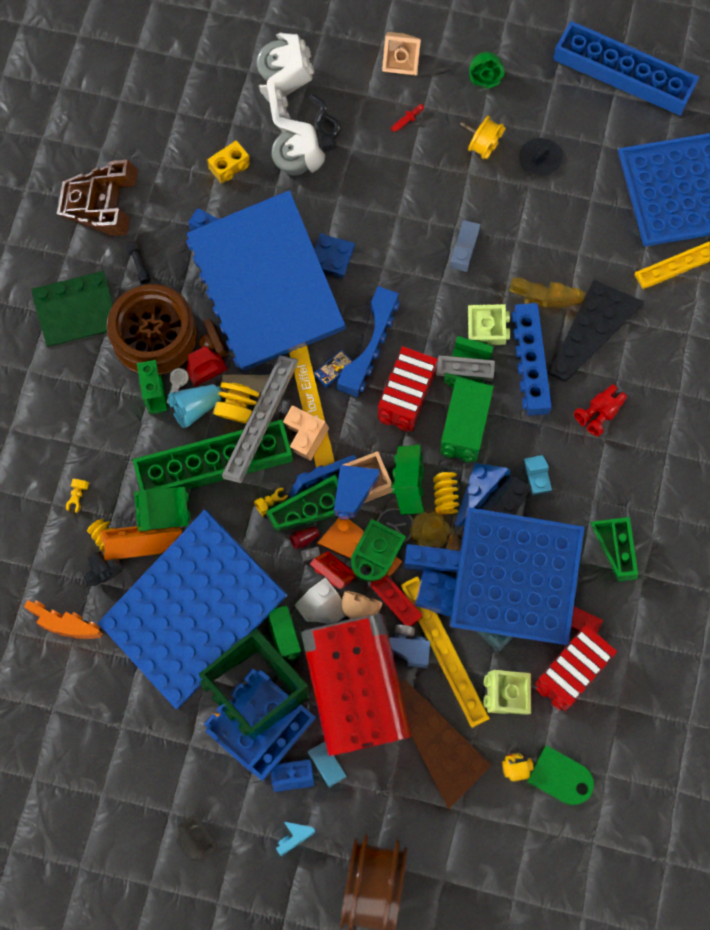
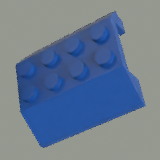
[204,668,316,781]

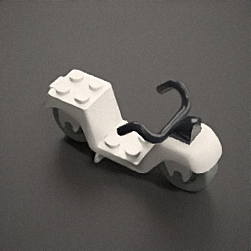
[257,33,341,175]

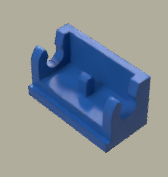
[271,760,314,792]

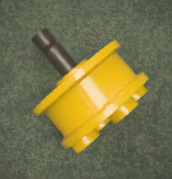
[460,115,506,159]

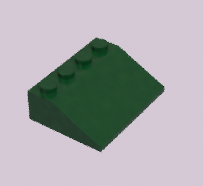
[31,271,113,347]

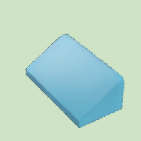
[308,742,347,788]

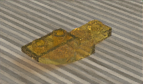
[509,277,586,308]

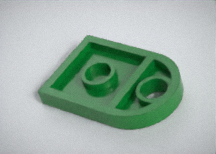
[351,519,406,582]
[527,745,594,805]

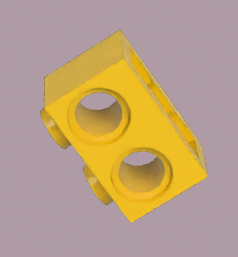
[207,140,250,184]

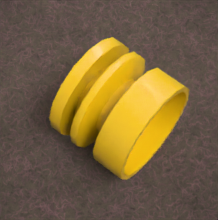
[213,383,260,424]

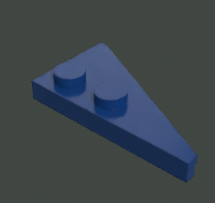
[289,455,357,498]
[454,463,510,528]

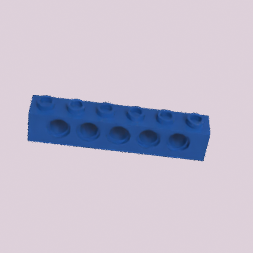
[511,303,552,416]

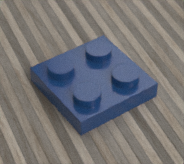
[314,233,355,278]
[415,568,457,617]

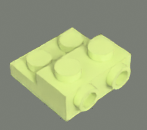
[468,304,510,345]
[484,670,531,715]

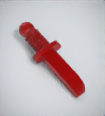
[390,104,424,132]

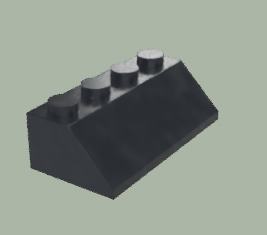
[458,475,532,540]

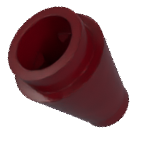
[289,526,320,550]

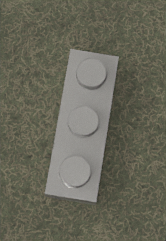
[437,356,495,381]

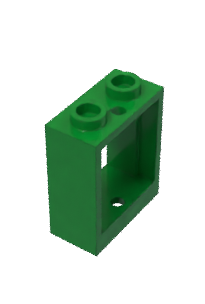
[267,606,301,665]

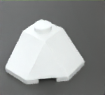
[295,577,346,625]

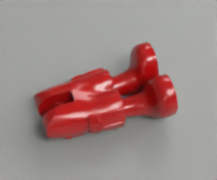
[574,384,628,437]

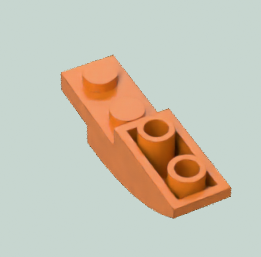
[24,600,103,639]

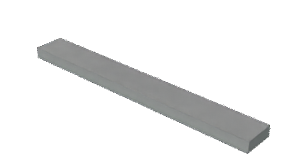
[222,356,298,483]

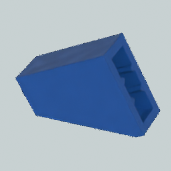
[334,465,380,519]

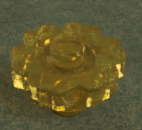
[410,511,450,548]

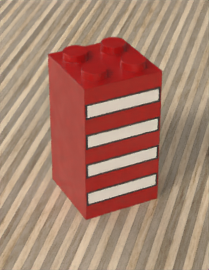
[377,346,438,432]
[535,625,617,711]

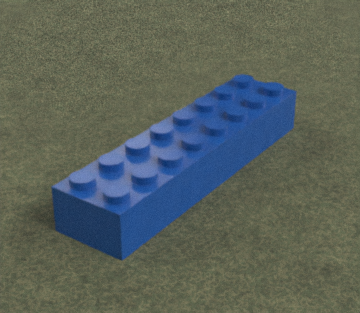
[553,21,699,116]

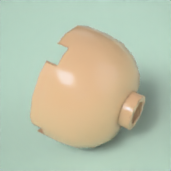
[341,591,382,620]

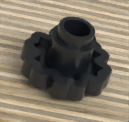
[84,552,124,586]

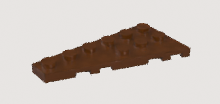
[400,679,491,810]

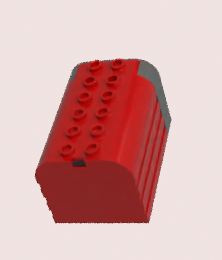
[301,614,412,756]

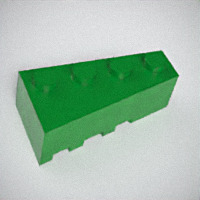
[266,475,338,532]

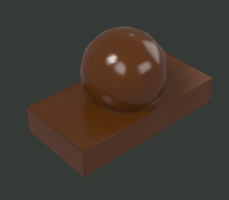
[199,318,228,358]

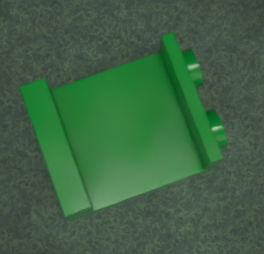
[443,336,494,388]
[137,360,168,414]
[134,487,190,531]

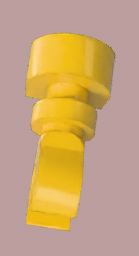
[66,479,90,513]
[254,488,288,517]

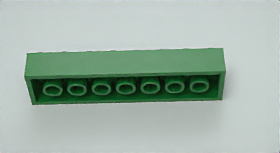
[132,420,293,491]

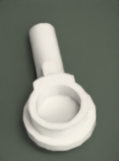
[167,368,189,404]

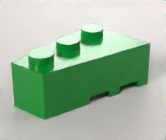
[391,445,424,515]
[590,517,638,582]

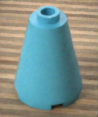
[168,384,222,428]

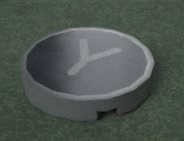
[377,508,414,544]

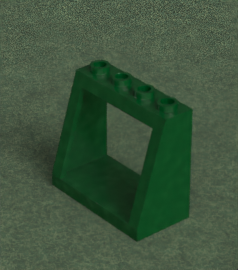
[199,628,310,740]

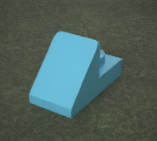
[524,455,552,496]
[276,822,316,856]

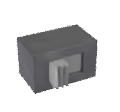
[301,547,320,564]

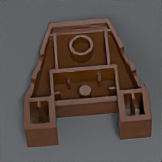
[57,159,138,236]

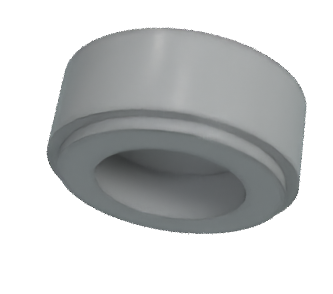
[394,625,415,638]

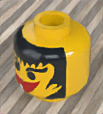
[502,752,533,782]

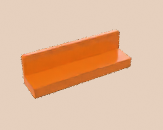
[100,526,182,560]

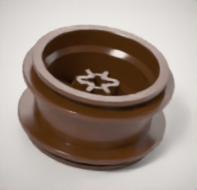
[107,284,197,375]
[340,834,408,930]

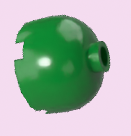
[469,52,504,89]

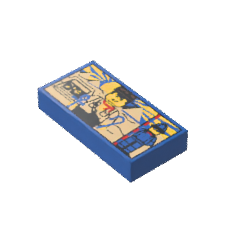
[314,350,353,388]

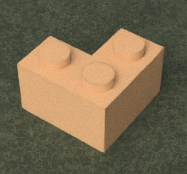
[283,406,329,461]

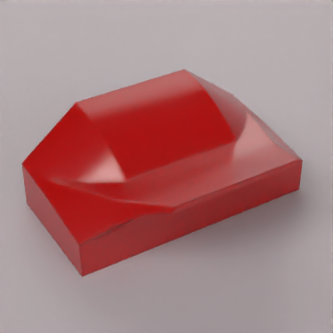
[186,346,228,387]

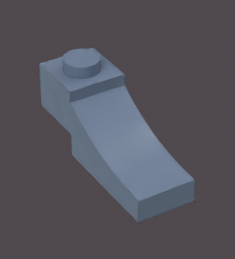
[450,220,481,272]

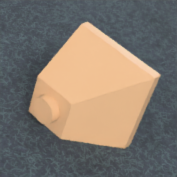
[382,32,421,75]

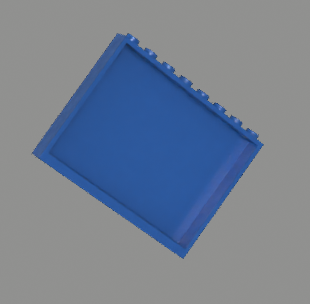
[186,190,347,372]

